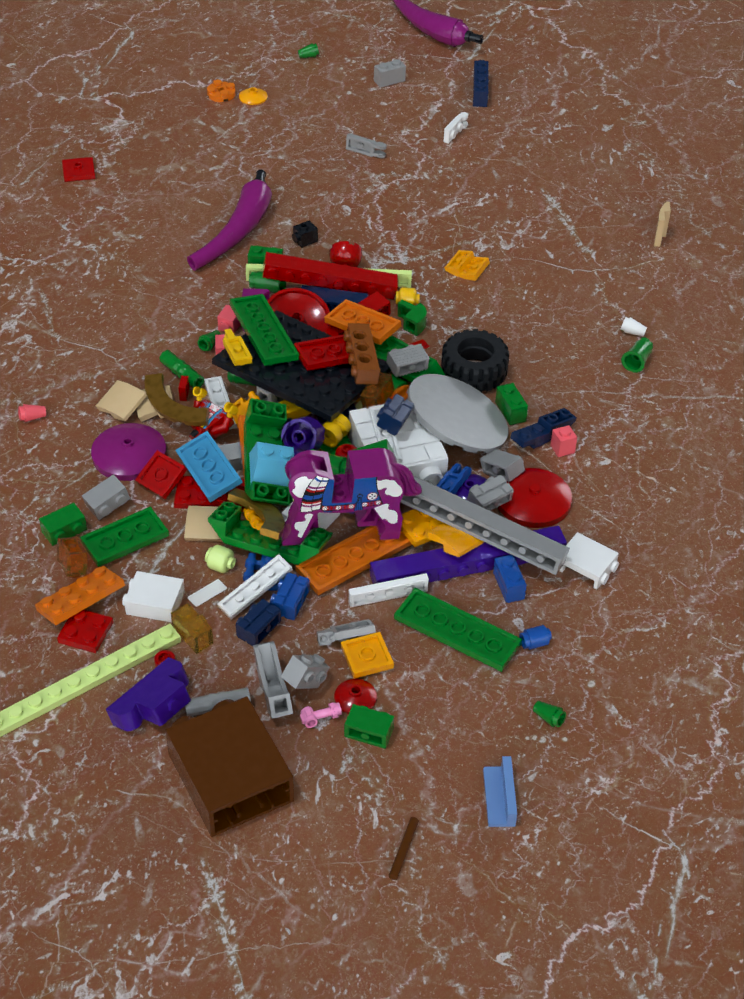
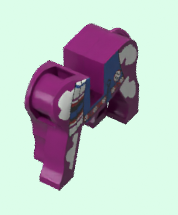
[281,448,422,546]

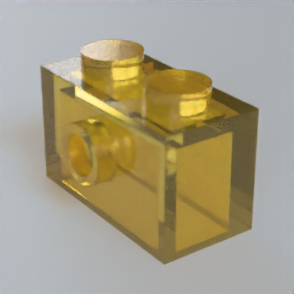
[171,603,213,654]

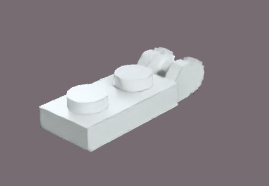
[443,112,469,144]

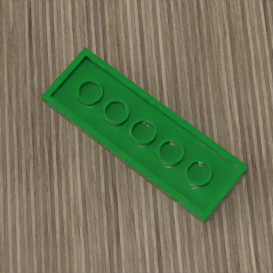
[230,294,299,366]
[394,588,522,672]

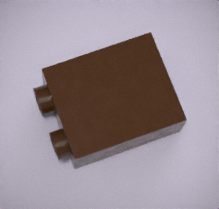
[165,696,294,837]

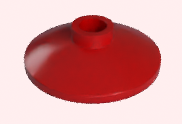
[334,679,377,714]

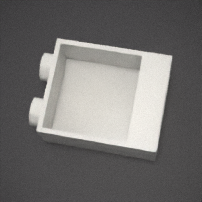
[349,404,448,486]

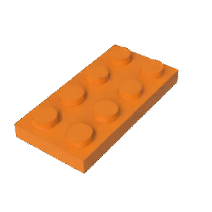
[324,299,402,345]
[35,566,125,626]

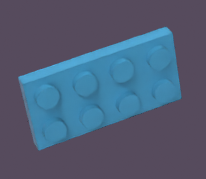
[175,431,243,503]

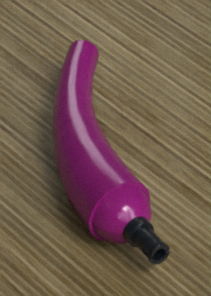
[392,0,484,47]
[187,170,272,271]

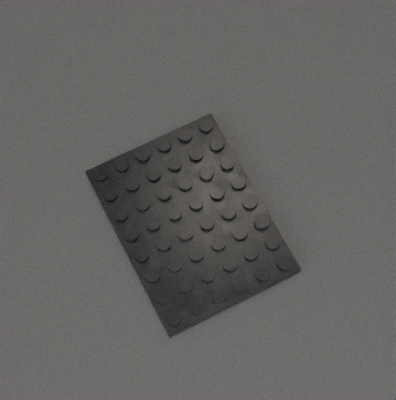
[212,310,391,422]

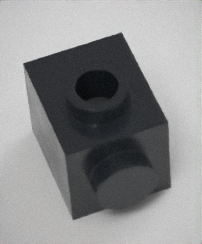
[292,220,318,248]

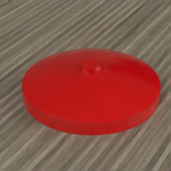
[267,288,330,328]
[498,468,572,528]

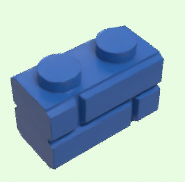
[493,555,527,603]
[270,572,310,620]

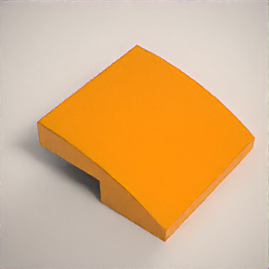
[444,250,490,281]
[428,523,484,557]

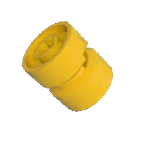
[323,414,351,447]

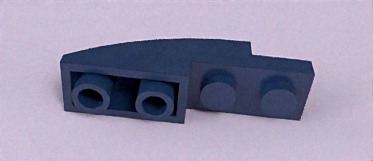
[510,408,577,449]

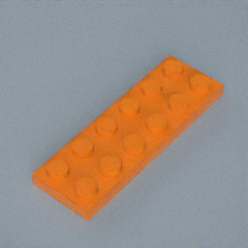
[295,526,412,596]

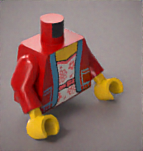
[189,386,238,440]

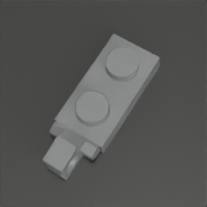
[316,619,376,646]

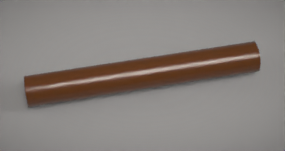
[389,817,419,880]

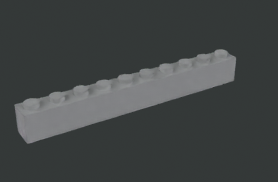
[400,475,570,575]

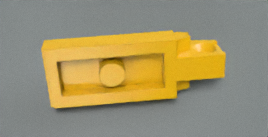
[223,328,252,366]

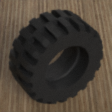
[441,329,509,393]

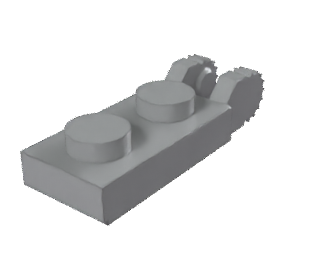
[346,133,387,158]

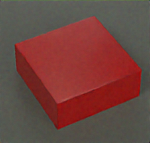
[178,376,190,401]

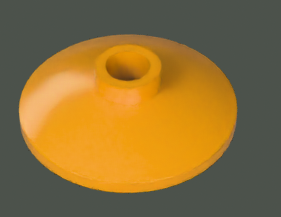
[239,87,268,105]

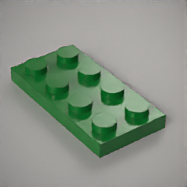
[80,506,169,567]

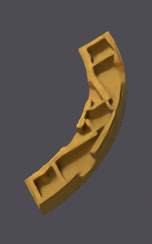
[144,373,210,426]
[227,488,285,540]

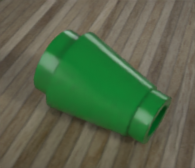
[298,43,319,58]
[197,330,221,351]
[533,701,566,727]

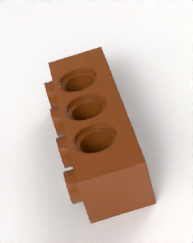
[344,323,380,384]

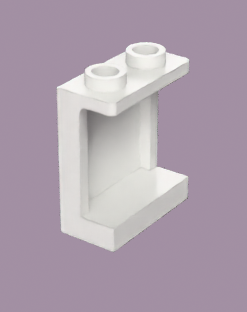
[559,532,619,590]

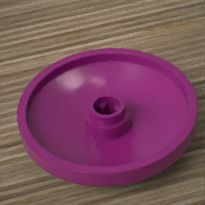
[91,423,167,481]

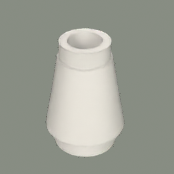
[620,317,647,337]

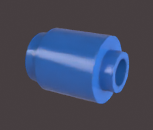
[519,625,552,650]

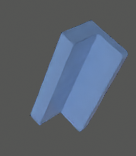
[483,756,517,827]

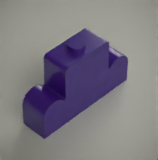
[106,657,191,731]

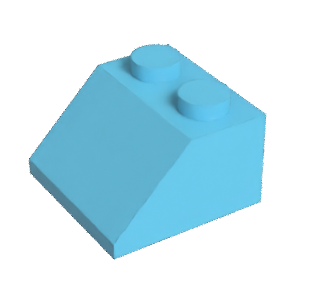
[249,442,294,487]

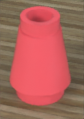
[18,404,46,422]

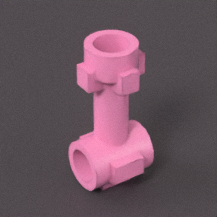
[300,702,342,728]

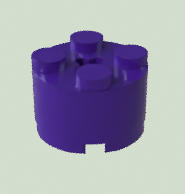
[281,416,325,456]

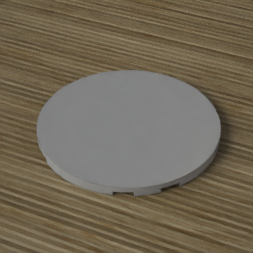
[407,374,508,453]

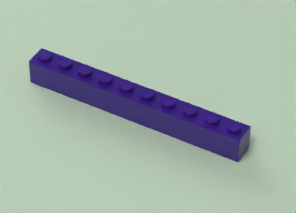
[370,526,567,584]

